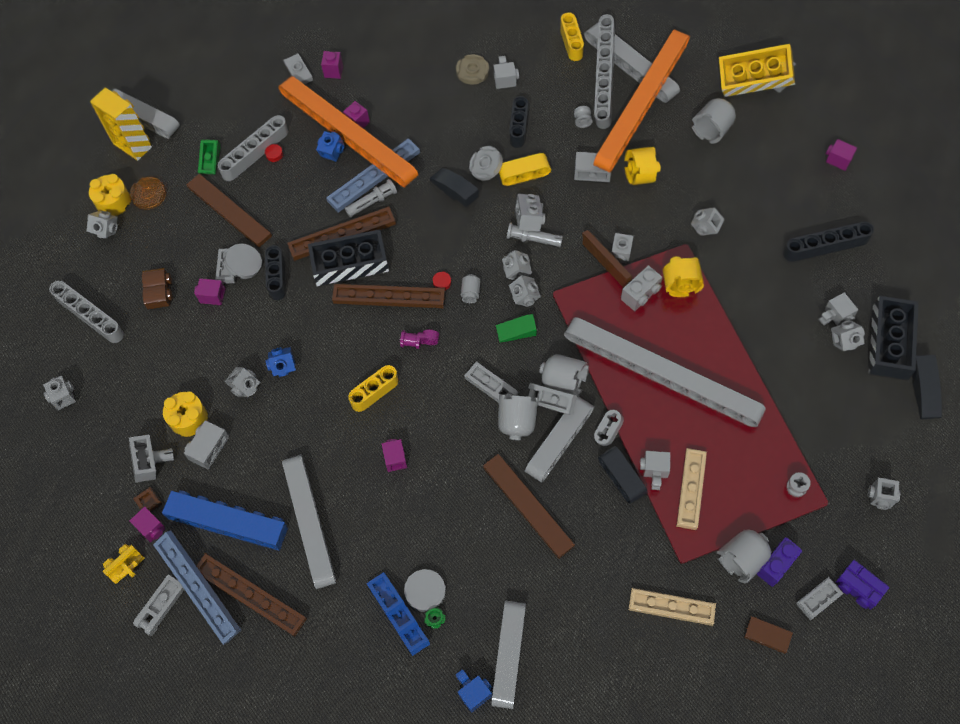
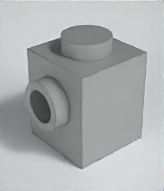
[611,233,633,264]

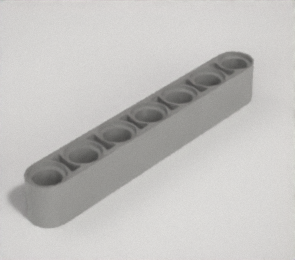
[594,14,615,129]
[584,22,680,103]
[282,455,336,590]

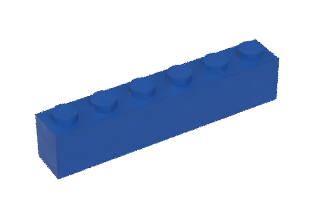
[162,490,288,551]

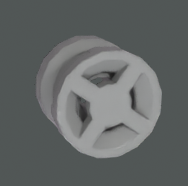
[574,106,592,128]
[787,472,811,497]

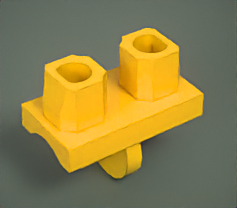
[103,544,144,584]

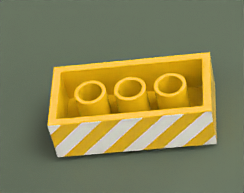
[719,44,795,97]
[90,87,152,161]

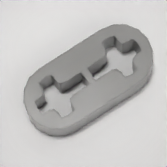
[594,410,624,446]

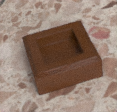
[133,487,162,512]

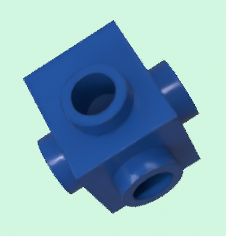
[316,131,345,162]
[265,347,296,377]

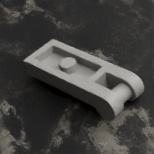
[464,362,519,403]
[526,383,577,415]
[133,574,185,636]

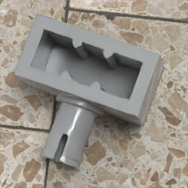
[129,435,174,483]

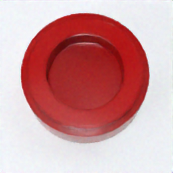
[265,144,283,162]
[433,272,451,290]

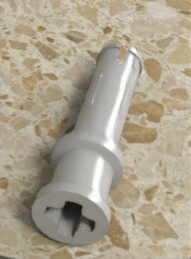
[345,179,397,218]
[507,222,563,247]

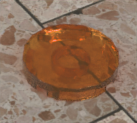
[130,177,166,210]

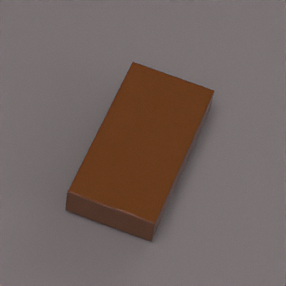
[744,616,793,654]

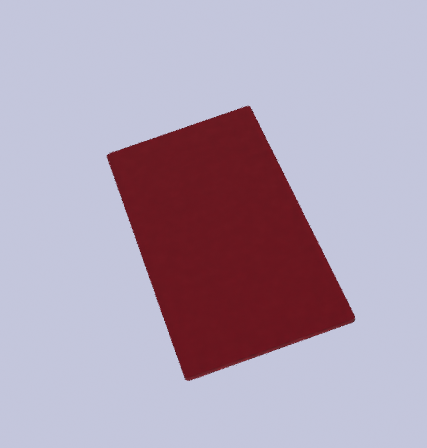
[553,244,828,564]

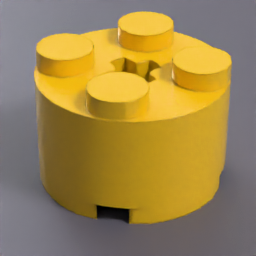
[624,147,661,185]
[89,174,131,216]
[662,257,704,297]
[163,392,208,437]

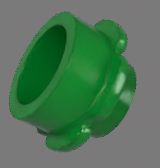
[425,608,445,629]

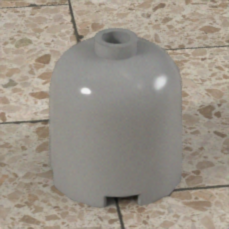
[692,98,736,144]
[540,354,589,396]
[498,394,538,440]
[717,529,771,584]

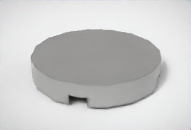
[469,146,503,181]
[224,244,262,279]
[404,569,446,612]

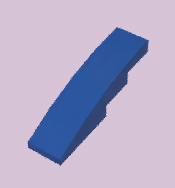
[366,572,430,656]

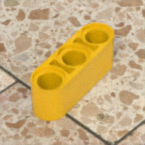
[560,13,584,61]
[499,153,551,186]
[349,365,399,412]

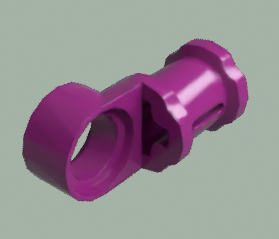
[400,330,439,349]

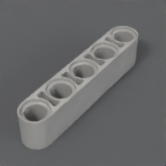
[112,89,180,139]
[218,115,288,181]
[49,281,124,343]
[525,396,594,483]
[492,601,526,709]

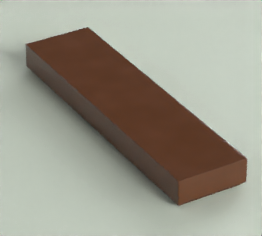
[582,230,632,288]

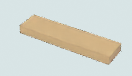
[676,448,707,530]
[628,588,716,626]

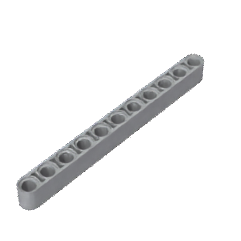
[564,317,766,427]

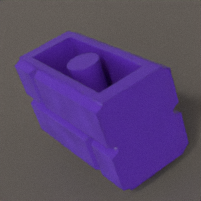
[757,537,802,587]
[836,560,890,610]

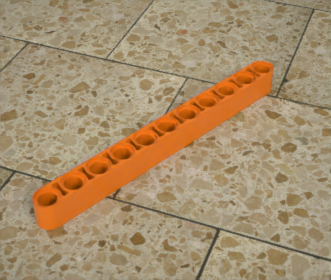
[593,29,690,172]
[278,76,418,187]

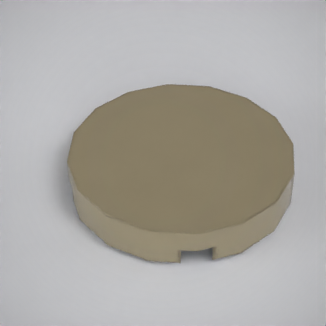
[456,54,489,85]

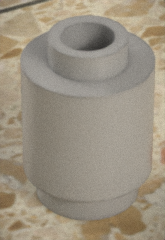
[461,274,481,303]

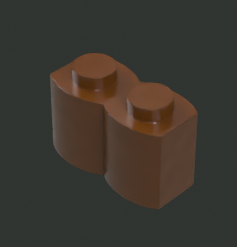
[142,268,173,309]

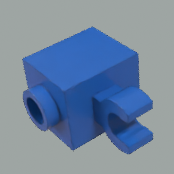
[456,669,493,713]

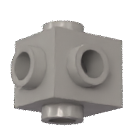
[691,207,725,236]
[87,211,118,238]
[502,250,532,281]
[509,275,541,307]
[831,321,865,351]
[224,367,260,397]
[43,376,76,410]
[868,478,900,510]

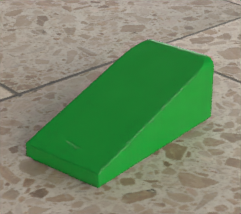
[198,140,221,174]
[496,314,537,343]

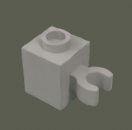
[494,56,519,89]
[819,292,858,326]
[640,451,670,490]

